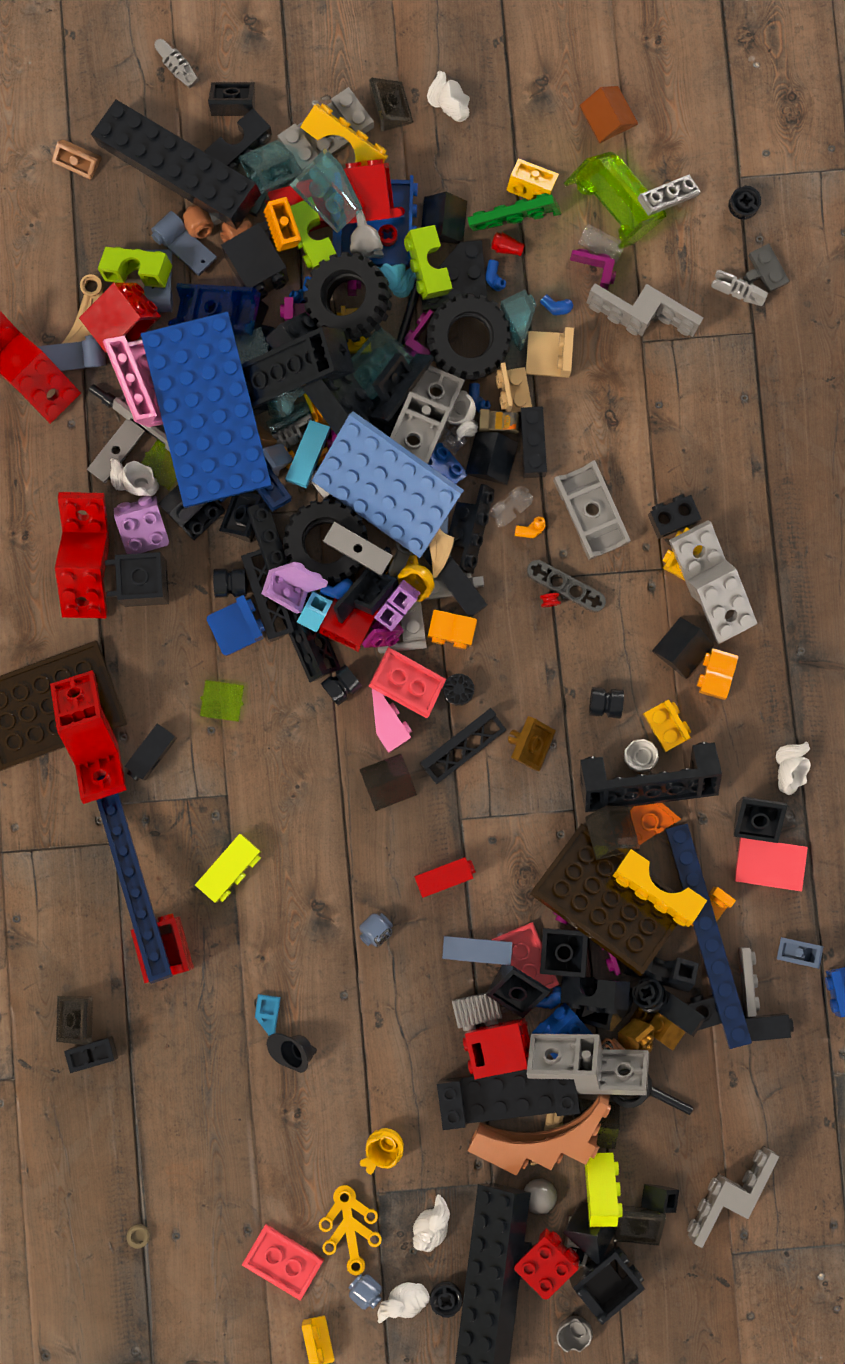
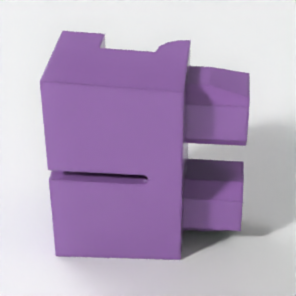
[374,579,421,631]

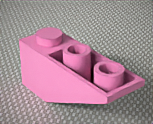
[372,689,412,753]

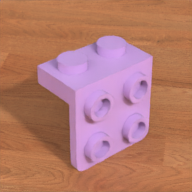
[114,496,169,554]
[261,562,328,614]

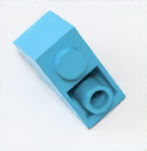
[297,591,333,632]

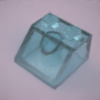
[500,290,536,351]

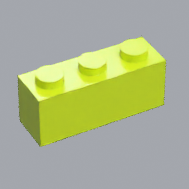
[195,834,262,903]
[585,1153,623,1227]

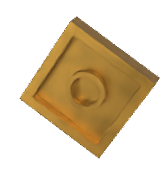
[508,716,556,772]

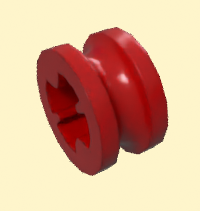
[378,224,398,247]
[540,593,561,608]

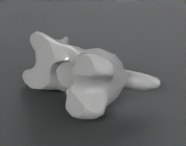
[350,207,384,259]

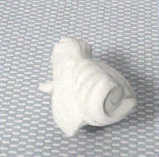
[427,71,470,122]
[447,390,479,441]
[110,458,159,496]
[776,742,811,795]
[413,1194,450,1252]
[377,1282,430,1324]

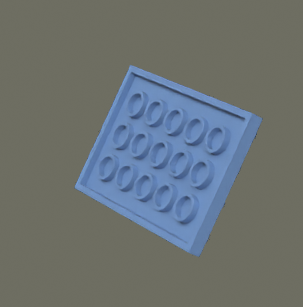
[311,411,464,558]

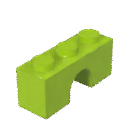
[290,198,336,270]
[404,225,453,300]
[98,247,172,288]

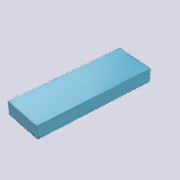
[285,420,331,488]

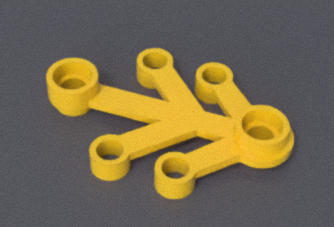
[319,1185,382,1275]

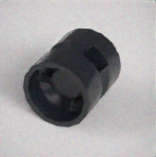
[213,568,247,598]
[320,665,363,706]
[589,687,624,719]

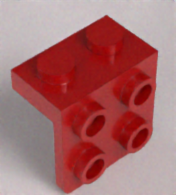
[514,1228,580,1300]

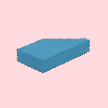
[255,994,281,1036]

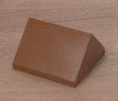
[580,86,638,144]

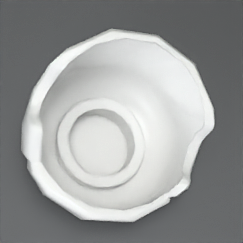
[624,739,659,773]

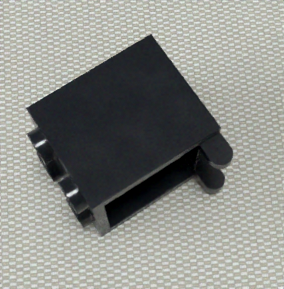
[221,221,289,302]
[104,552,169,607]
[569,1243,645,1325]

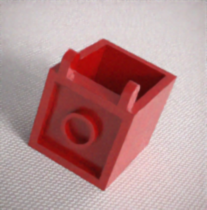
[340,159,405,224]
[79,283,161,353]
[130,913,194,983]
[463,1018,530,1079]

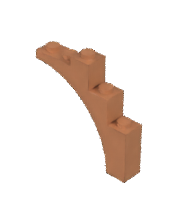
[467,1094,611,1176]

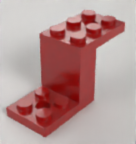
[0,311,81,424]
[55,492,110,619]
[50,670,127,804]

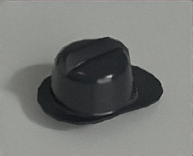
[266,1033,317,1073]

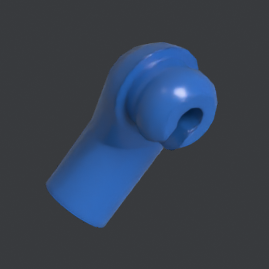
[485,260,506,291]
[469,383,491,413]

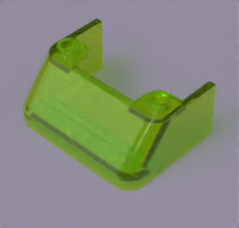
[564,152,666,249]

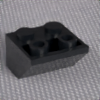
[158,485,226,541]

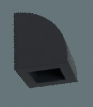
[641,1184,679,1213]

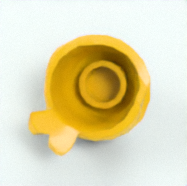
[393,564,434,602]
[359,1128,404,1175]

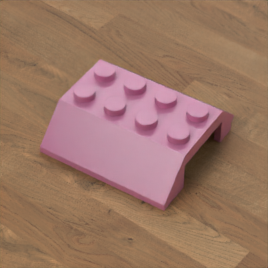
[103,336,163,427]

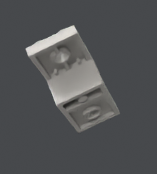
[586,283,703,337]
[390,365,465,464]
[669,520,758,644]
[527,1034,649,1095]
[687,1146,779,1248]

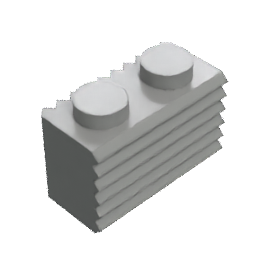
[452,992,502,1031]

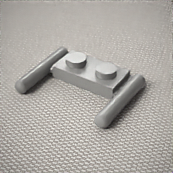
[378,602,427,654]

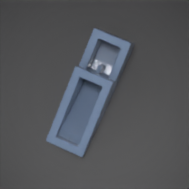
[442,936,512,965]

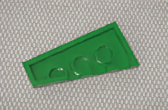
[467,193,561,231]

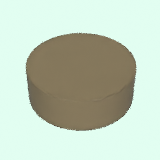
[126,1224,150,1249]

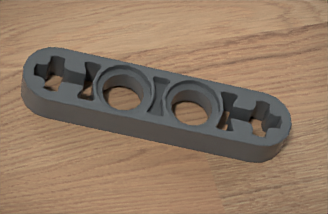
[527,560,606,612]

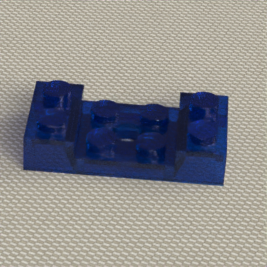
[168,283,261,336]

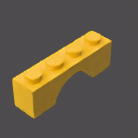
[300,103,388,166]
[613,849,707,927]

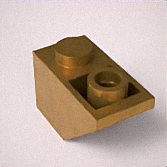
[629,1006,685,1051]
[617,1018,654,1053]

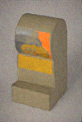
[478,409,520,434]

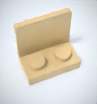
[526,327,574,378]
[496,362,532,413]

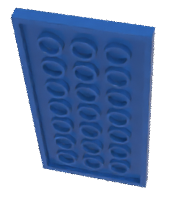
[141,312,272,508]

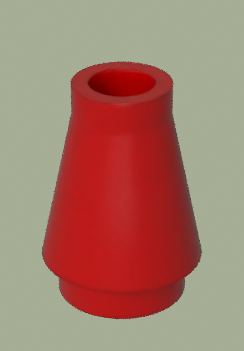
[491,232,525,256]

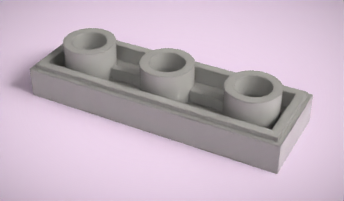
[637,174,701,216]
[87,419,146,484]
[323,522,393,576]
[738,947,760,1017]

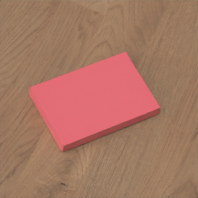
[369,647,446,718]
[734,838,808,892]
[491,922,559,989]
[242,1224,324,1301]

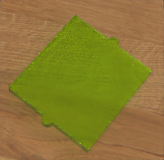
[141,439,177,491]
[200,680,244,722]

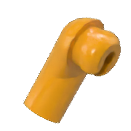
[515,516,546,538]

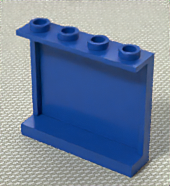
[333,173,418,267]

